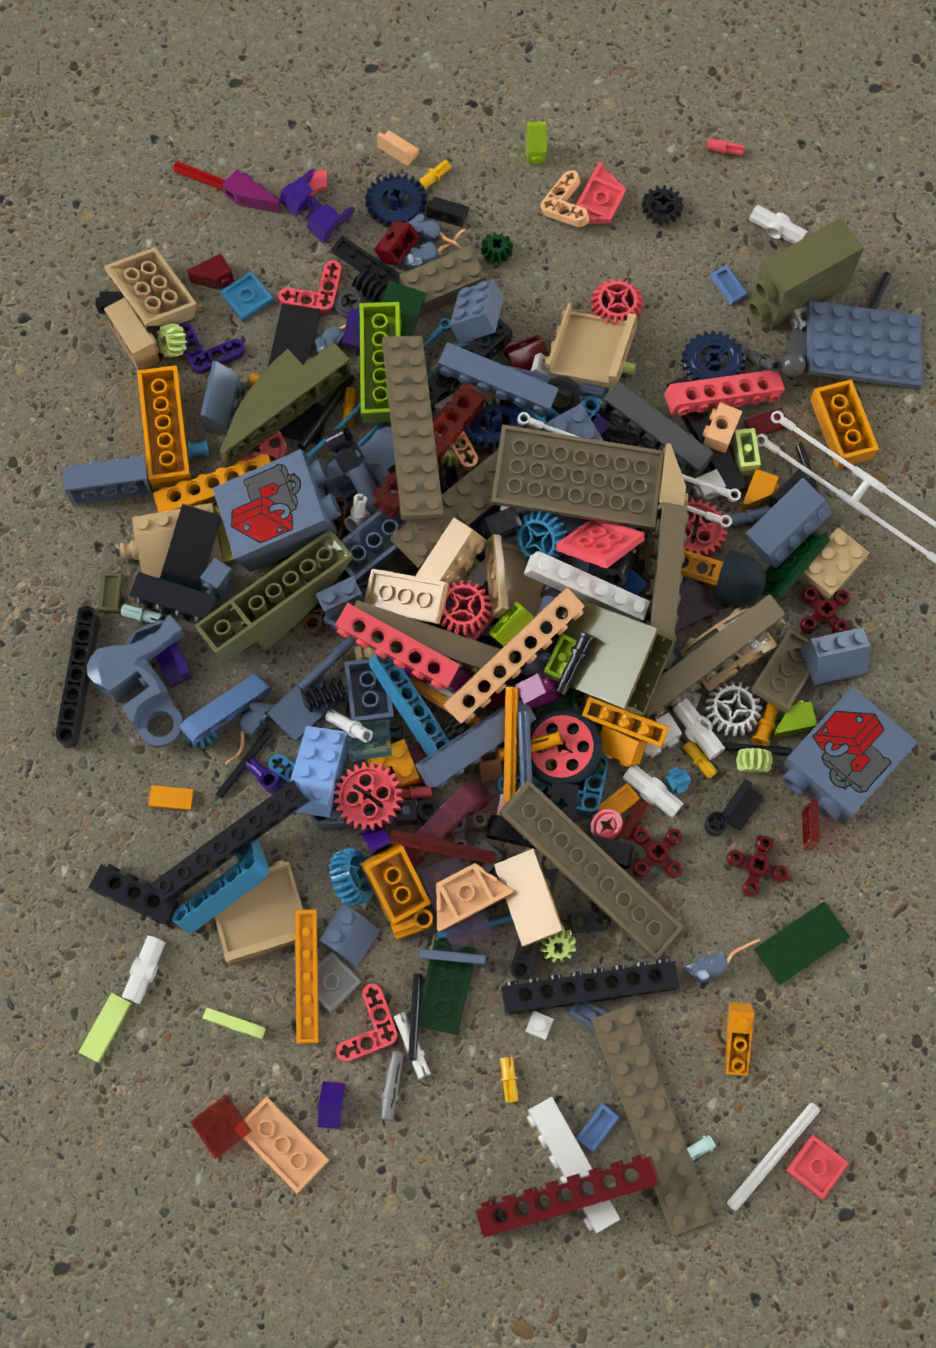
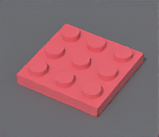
[556,520,644,568]

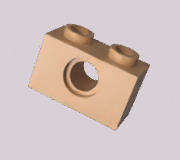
[702,403,742,453]

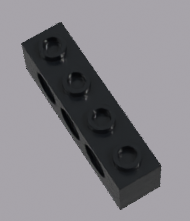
[89,864,180,927]

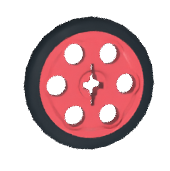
[530,708,603,786]

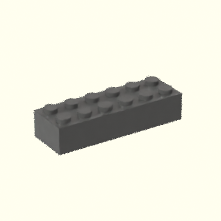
[600,381,713,486]

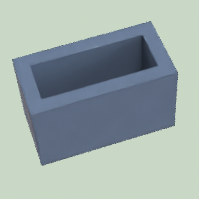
[316,576,364,619]

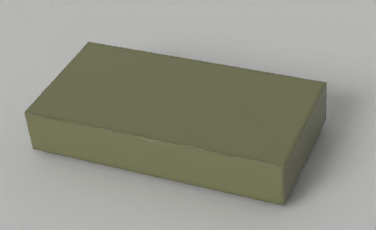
[98,572,123,613]

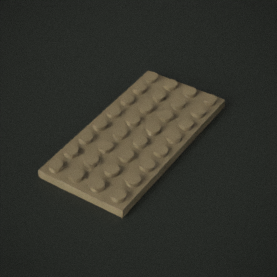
[491,424,664,530]

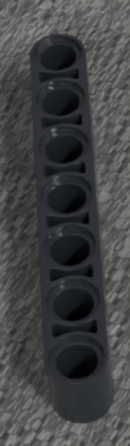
[666,376,747,499]
[56,606,100,748]
[486,815,634,869]
[510,855,559,979]

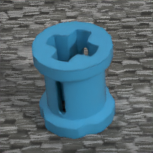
[187,439,210,459]

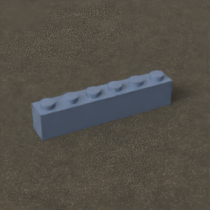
[437,342,559,416]
[415,697,536,788]

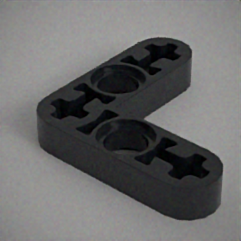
[558,899,611,933]

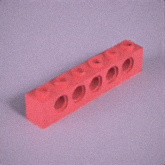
[664,370,785,415]
[335,603,460,690]

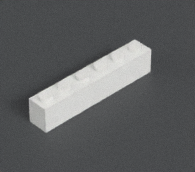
[523,551,650,622]
[526,1097,620,1233]

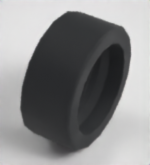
[547,376,580,415]

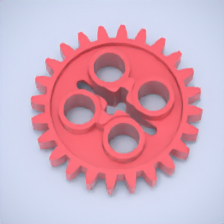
[683,497,728,557]
[334,762,404,832]

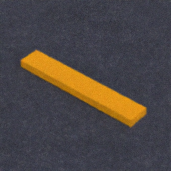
[295,909,319,1044]

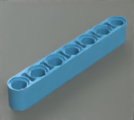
[369,654,453,779]

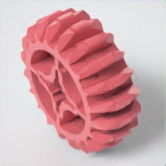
[591,278,643,325]
[441,579,492,636]

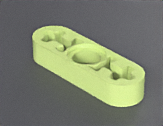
[202,1008,266,1039]

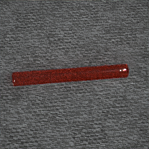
[390,830,496,864]

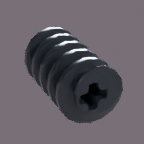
[352,268,387,303]
[300,676,346,713]

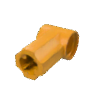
[390,909,434,940]

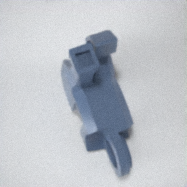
[324,427,442,520]
[87,614,185,748]

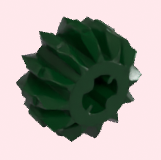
[481,231,513,266]

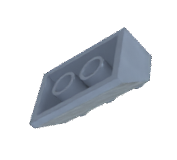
[200,361,243,435]
[800,627,871,686]

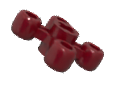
[800,586,850,634]
[632,828,683,879]
[726,836,789,897]

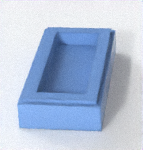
[710,265,748,306]
[575,1103,620,1153]

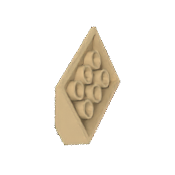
[104,247,197,326]
[132,503,223,578]

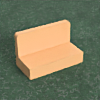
[377,130,419,166]

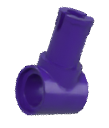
[245,758,284,794]

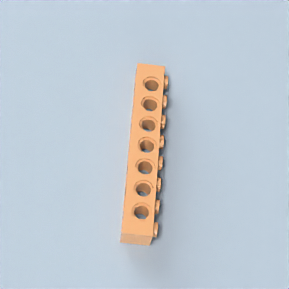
[443,587,585,724]

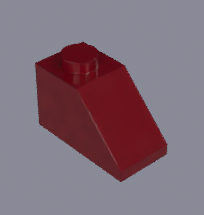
[187,253,234,289]

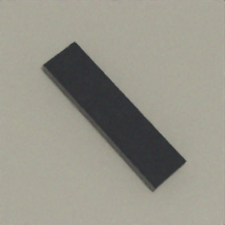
[331,236,400,288]

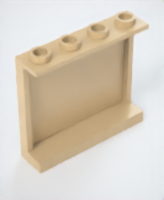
[545,303,637,388]
[484,534,565,619]
[209,860,303,965]

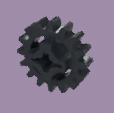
[641,185,684,226]

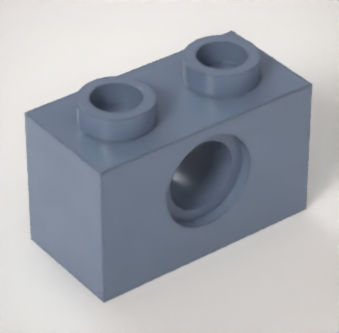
[200,558,236,602]

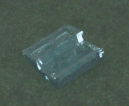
[347,720,392,762]

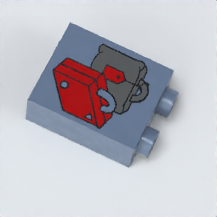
[212,449,341,572]
[779,687,918,824]

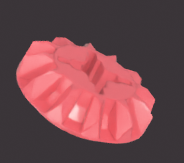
[589,807,623,840]

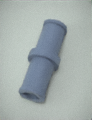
[729,506,770,528]

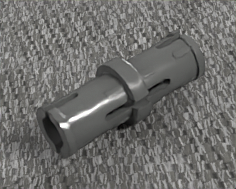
[747,350,781,372]

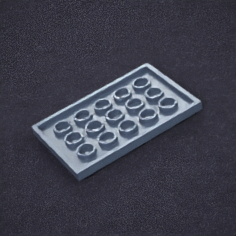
[807,300,922,389]

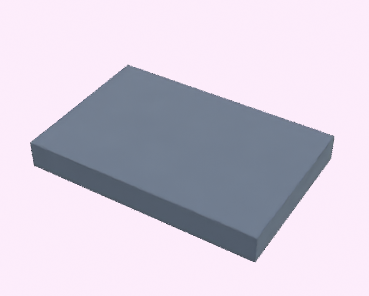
[266,671,341,743]

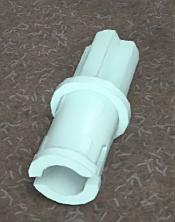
[121,604,163,623]

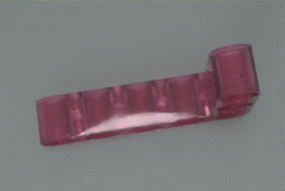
[403,781,494,869]

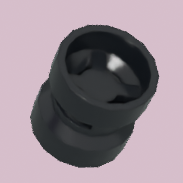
[704,811,728,837]

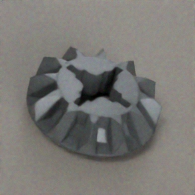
[334,289,365,317]

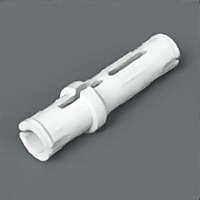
[325,709,373,743]
[393,1012,431,1080]

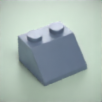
[319,903,381,967]

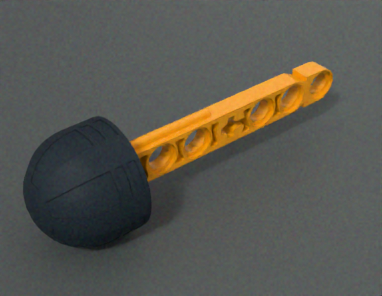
[625,541,766,606]

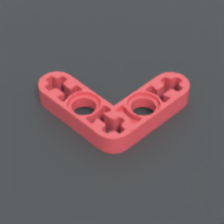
[278,260,342,314]
[336,984,398,1062]

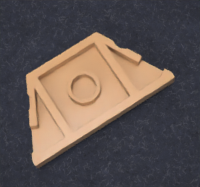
[436,863,514,932]

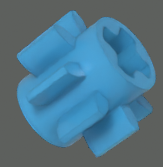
[665,766,691,794]

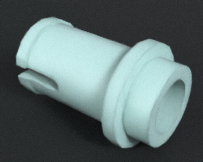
[687,1135,716,1161]

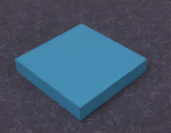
[220,271,274,322]

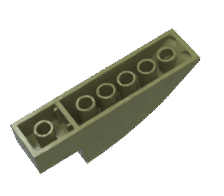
[220,342,351,468]
[194,529,354,665]

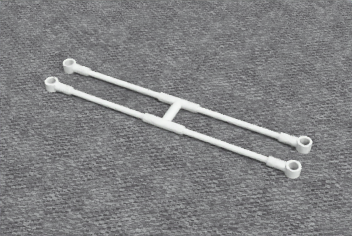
[756,410,936,564]
[517,412,741,528]

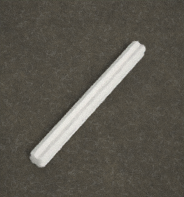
[727,1103,820,1211]

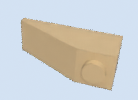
[658,443,688,506]

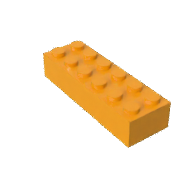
[137,365,192,489]

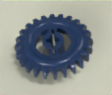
[365,171,427,227]
[681,330,746,381]
[462,398,527,448]

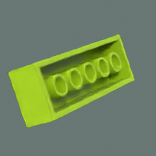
[360,302,401,423]

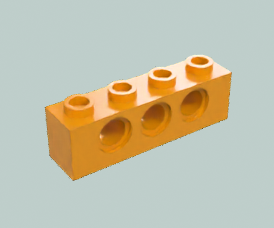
[582,696,671,747]

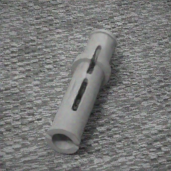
[379,1051,405,1121]

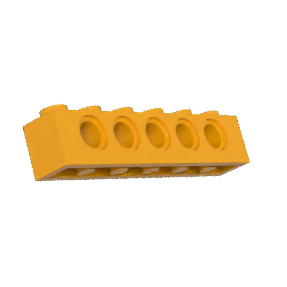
[153,454,271,512]

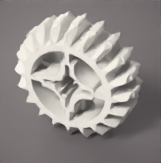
[705,681,762,737]

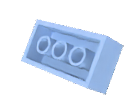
[290,726,350,818]

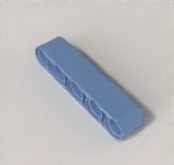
[180,673,272,744]

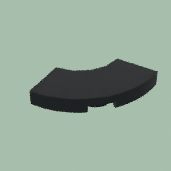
[438,466,458,494]

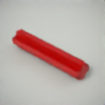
[173,161,225,190]

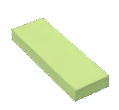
[79,993,132,1063]

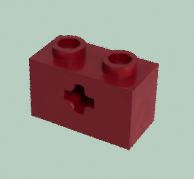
[373,221,419,265]

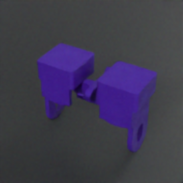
[280,168,355,243]

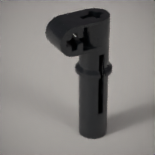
[588,528,646,587]

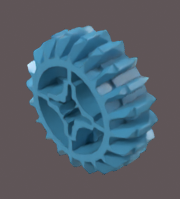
[514,511,567,559]
[328,848,374,906]

